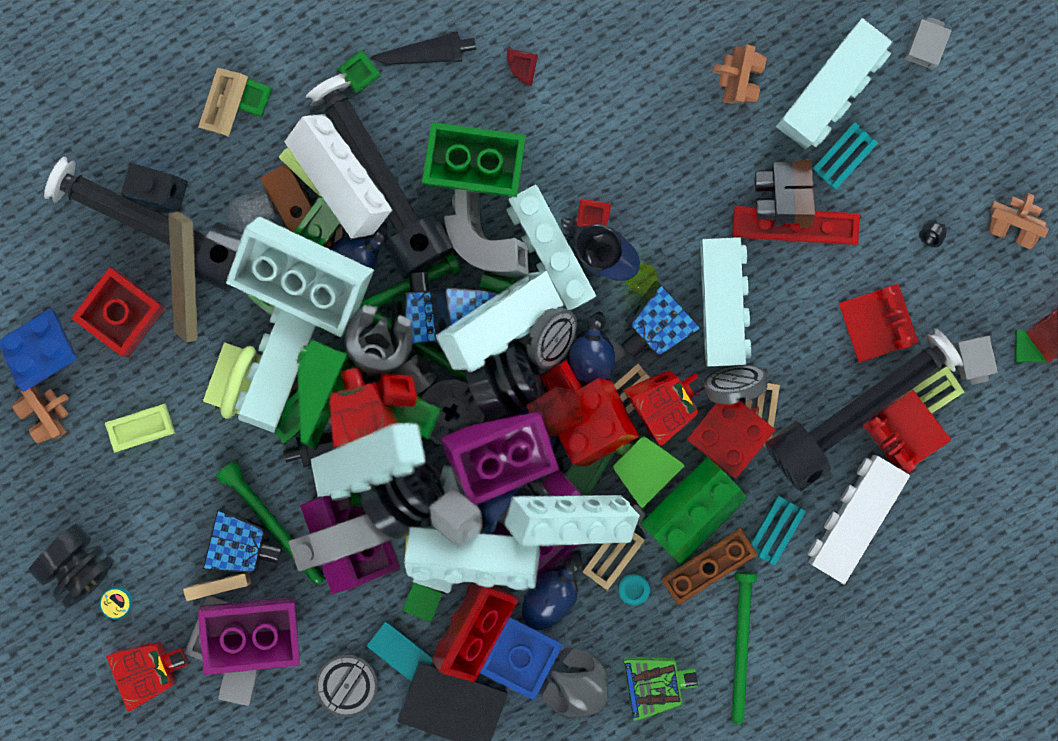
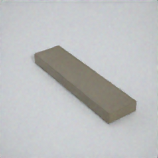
[168,212,198,342]

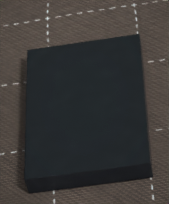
[397,661,508,741]

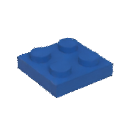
[0,308,77,392]
[480,616,563,700]

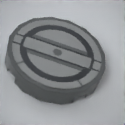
[527,307,577,369]
[704,365,767,404]
[316,654,378,717]

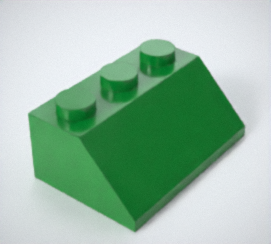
[422,122,526,197]
[640,457,748,565]

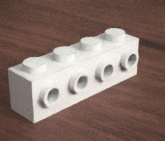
[284,114,392,239]
[808,455,910,585]

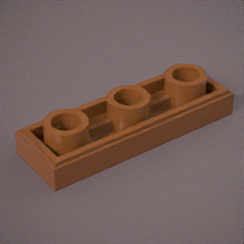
[260,164,334,249]
[661,527,758,605]

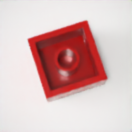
[71,267,166,357]
[546,378,639,467]

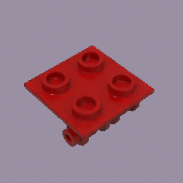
[839,284,918,363]
[863,390,952,474]
[687,399,776,479]

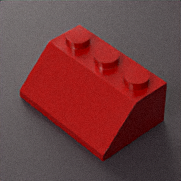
[432,582,519,682]

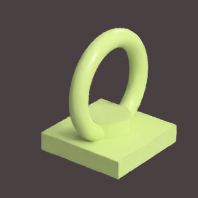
[203,342,262,419]

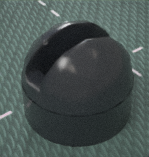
[919,219,947,247]

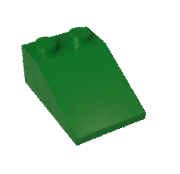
[297,340,353,450]

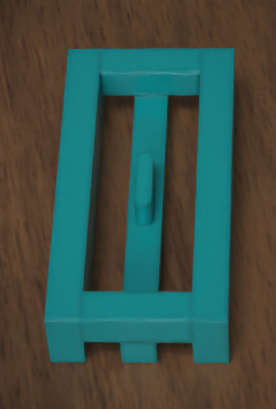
[812,122,878,190]
[751,495,806,566]

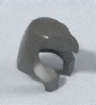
[344,306,413,377]
[540,648,608,719]

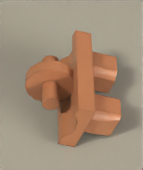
[712,44,767,104]
[988,193,1049,249]
[12,386,69,444]

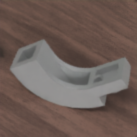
[444,189,528,277]
[288,514,394,572]

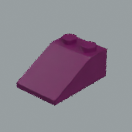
[441,412,559,505]

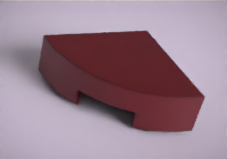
[507,48,538,86]

